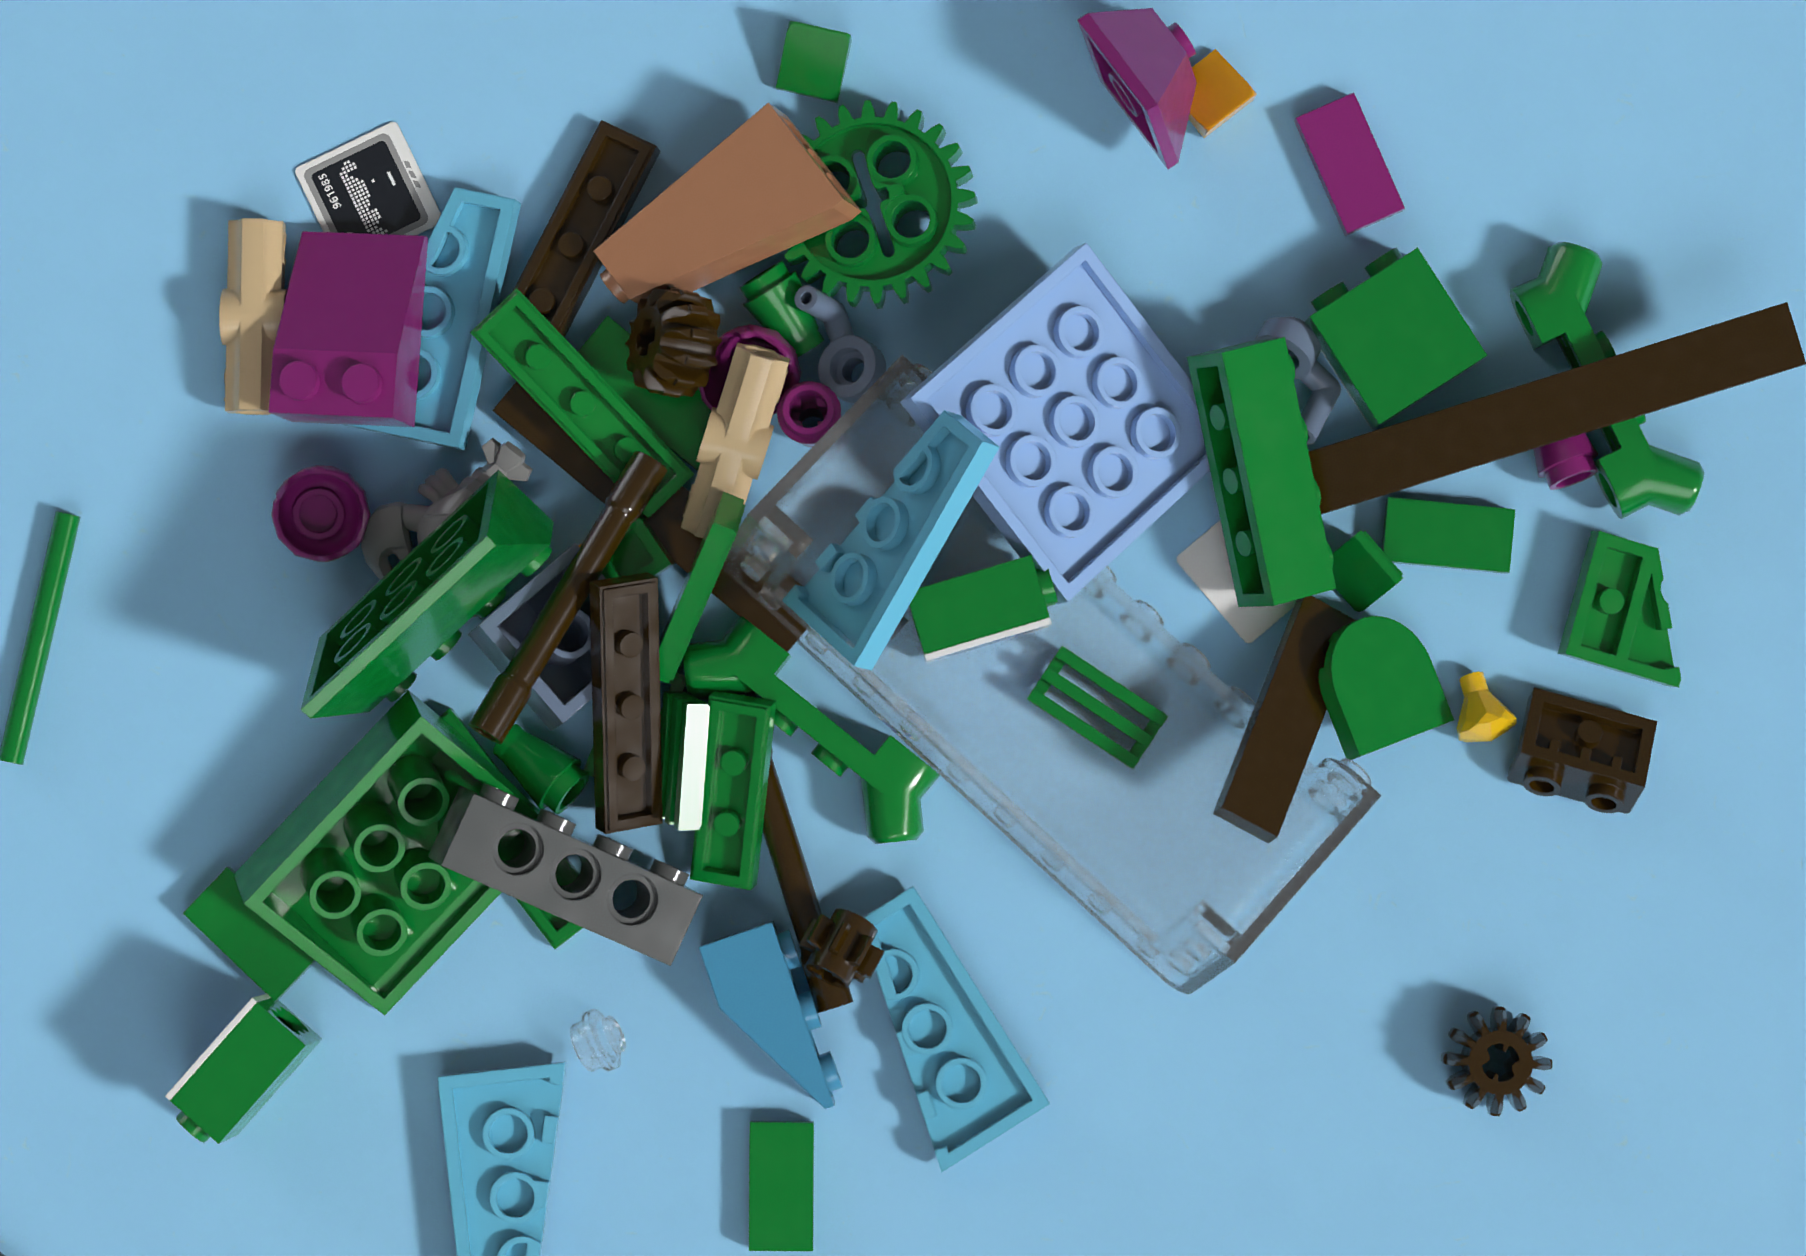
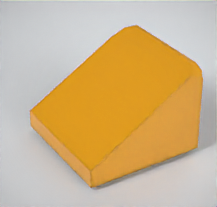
[1189,49,1257,138]

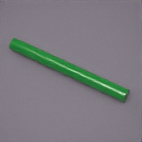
[0,511,81,765]

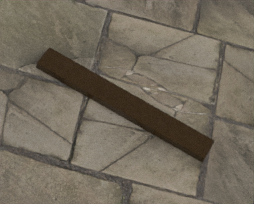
[1308,302,1806,515]

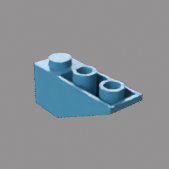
[699,921,843,1109]

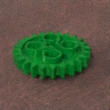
[784,100,978,309]

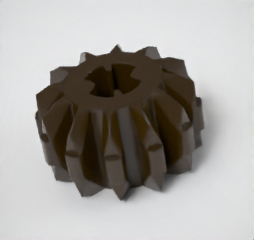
[625,287,722,398]
[1441,1006,1553,1116]

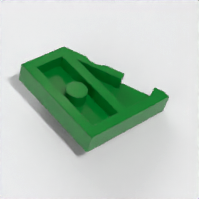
[1557,531,1681,688]

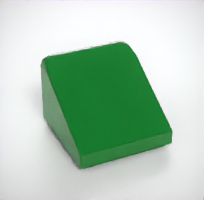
[776,21,852,103]
[1332,530,1403,612]

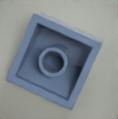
[468,543,606,731]

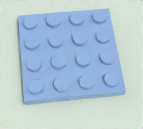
[900,243,1210,605]

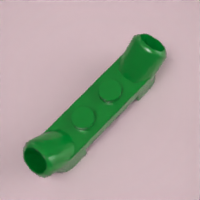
[1510,242,1704,519]
[683,616,940,844]

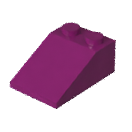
[268,231,428,427]

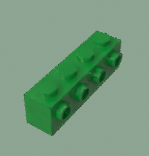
[1187,337,1336,607]

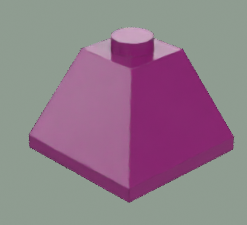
[1077,8,1197,169]

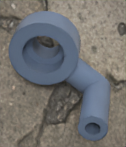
[795,285,886,403]
[1254,317,1341,445]

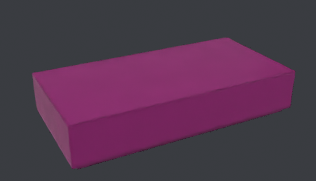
[1294,93,1405,236]

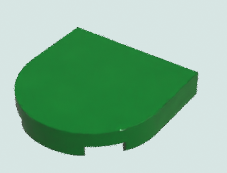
[1319,616,1454,761]

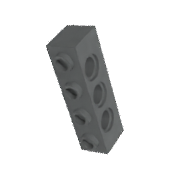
[428,783,703,966]

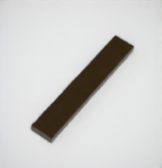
[492,381,809,652]

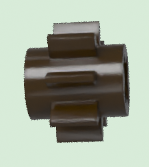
[799,908,884,989]

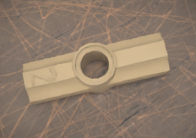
[219,218,288,415]
[681,343,790,538]

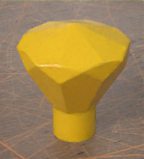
[1456,672,1517,742]

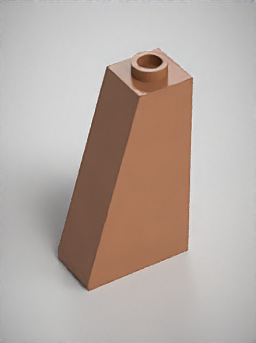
[593,102,862,304]

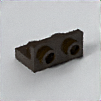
[1507,687,1657,814]

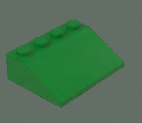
[301,470,554,719]
[233,690,540,1016]

